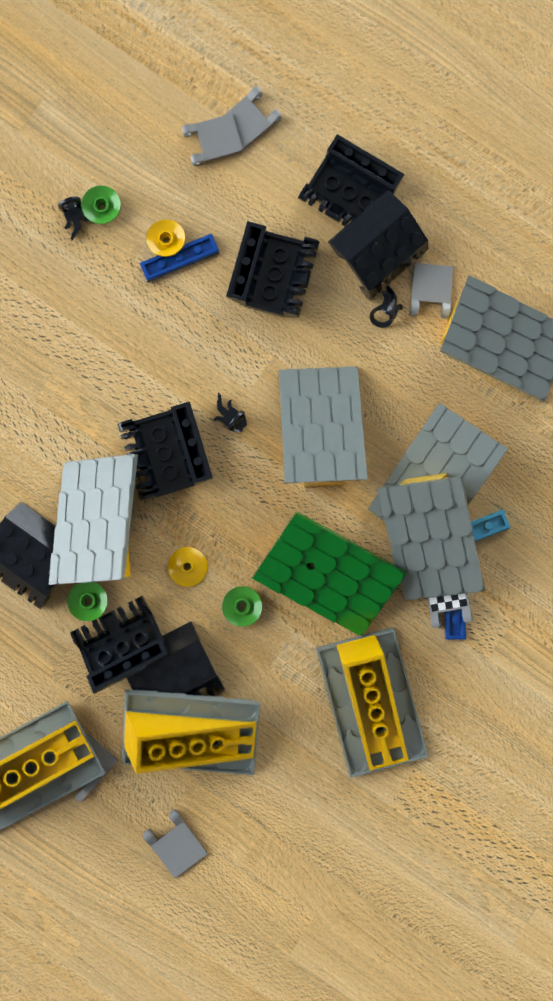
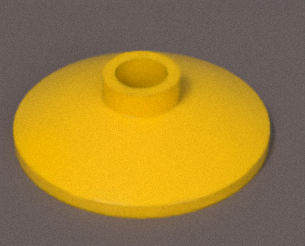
[146,219,185,257]
[168,547,208,587]

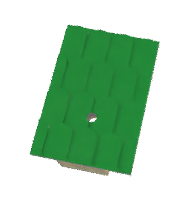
[252,512,408,636]

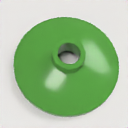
[81,185,121,224]
[67,582,108,621]
[222,586,262,627]

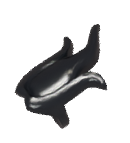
[58,196,89,241]
[369,285,403,328]
[213,393,247,432]

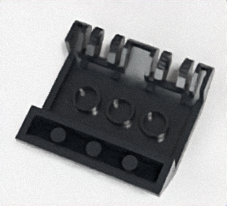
[298,134,405,226]
[328,190,429,300]
[226,221,320,318]
[117,401,213,501]
[0,502,57,610]
[70,595,169,694]
[127,621,225,696]

